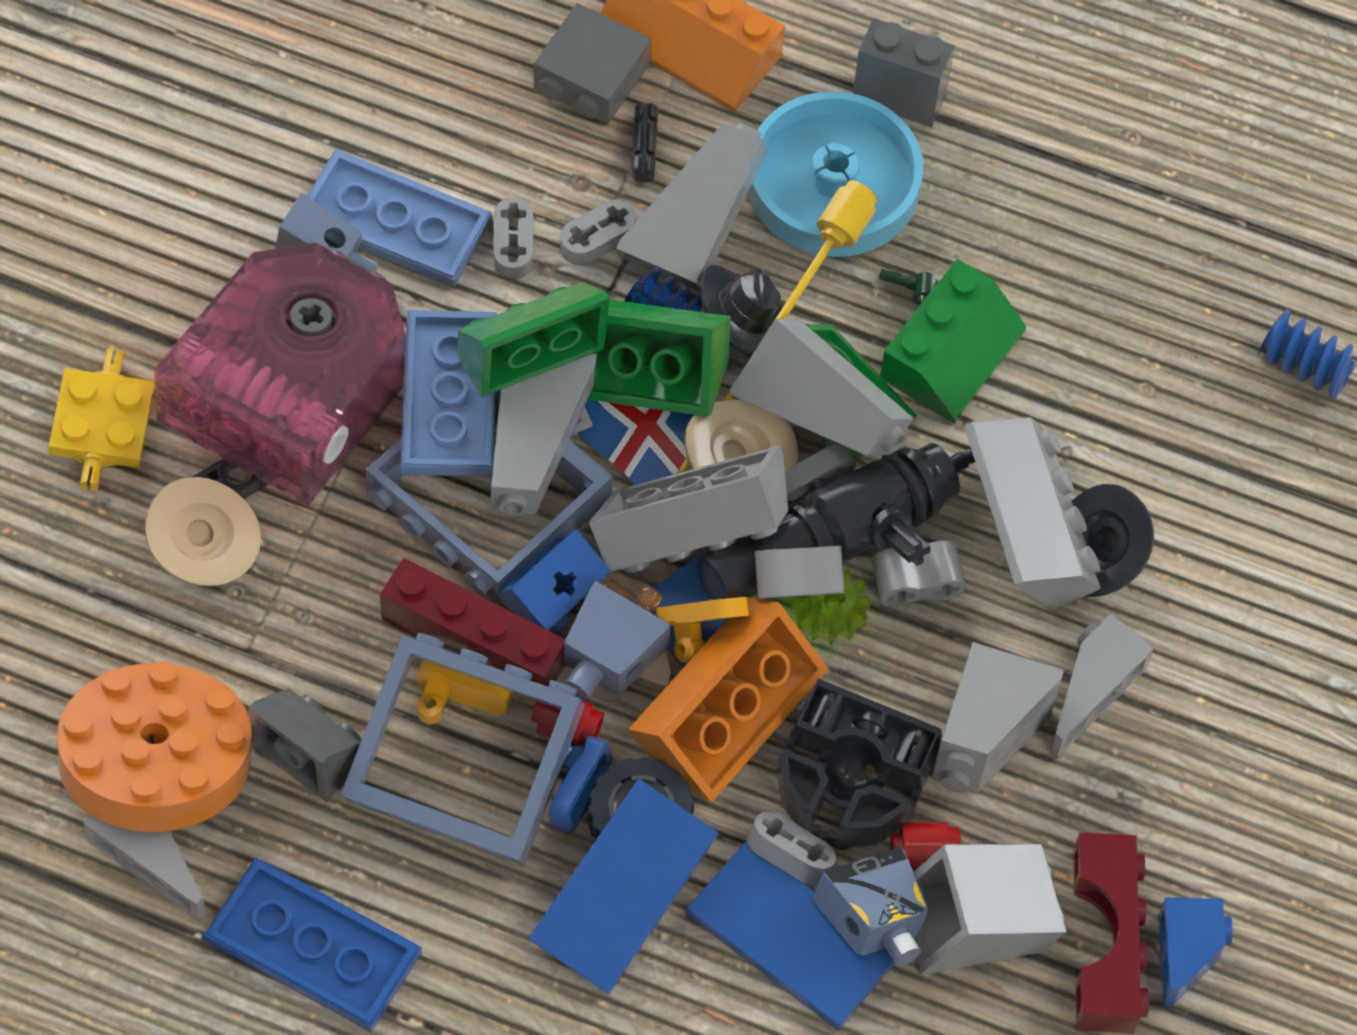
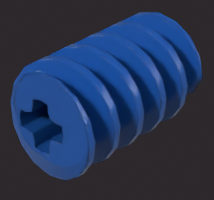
[1258,309,1357,399]

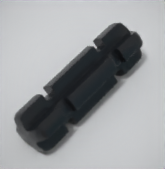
[631,102,658,182]

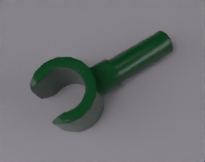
[879,269,937,305]

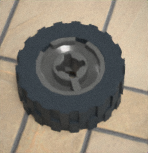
[588,757,694,841]

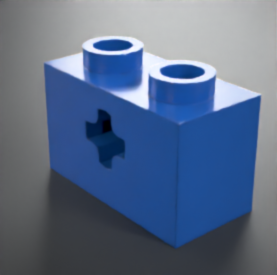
[496,529,611,633]

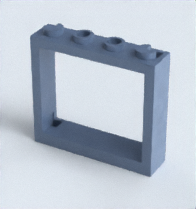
[366,390,613,603]
[340,633,585,866]

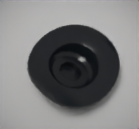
[701,265,782,357]
[1072,484,1154,597]

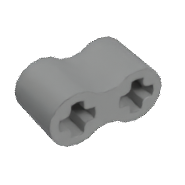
[872,541,966,607]
[755,546,844,599]

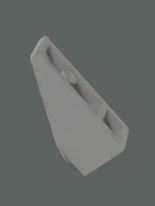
[1050,613,1154,759]
[83,815,206,922]

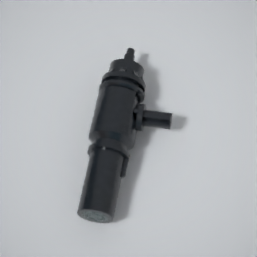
[697,443,975,600]

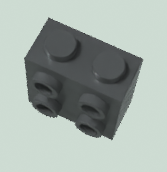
[534,3,652,124]
[853,18,955,128]

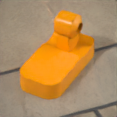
[656,597,749,662]
[417,660,512,725]

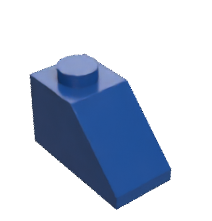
[1158,897,1233,1006]

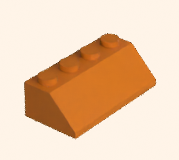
[600,0,785,113]
[628,597,829,803]

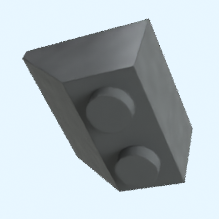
[248,688,361,803]

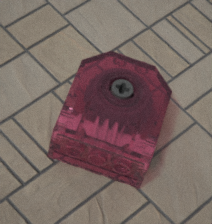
[154,243,406,506]

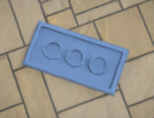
[307,149,492,288]
[401,310,497,477]

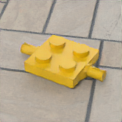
[48,348,155,491]

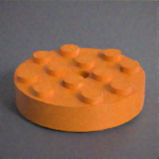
[57,661,251,832]

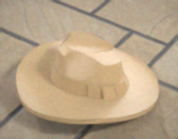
[684,399,798,471]
[145,477,261,586]

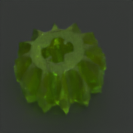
[791,568,871,646]

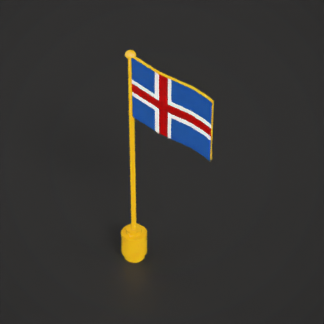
[577,180,878,485]

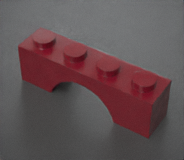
[380,558,566,687]
[1073,832,1149,1034]

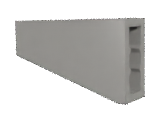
[616,123,767,292]
[729,319,914,456]
[490,354,597,516]

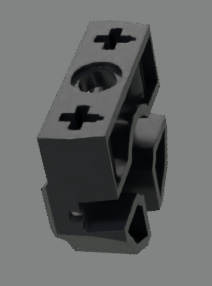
[777,678,942,850]

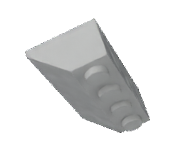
[964,417,1101,611]
[589,445,788,573]

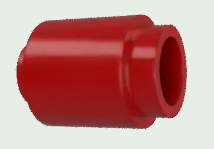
[531,699,605,747]
[891,822,961,871]

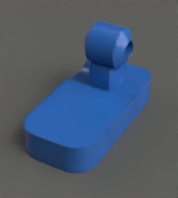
[546,736,613,834]

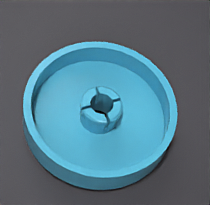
[748,91,923,257]

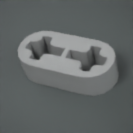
[493,197,533,280]
[560,200,636,265]
[747,812,836,885]

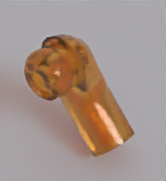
[604,579,662,615]

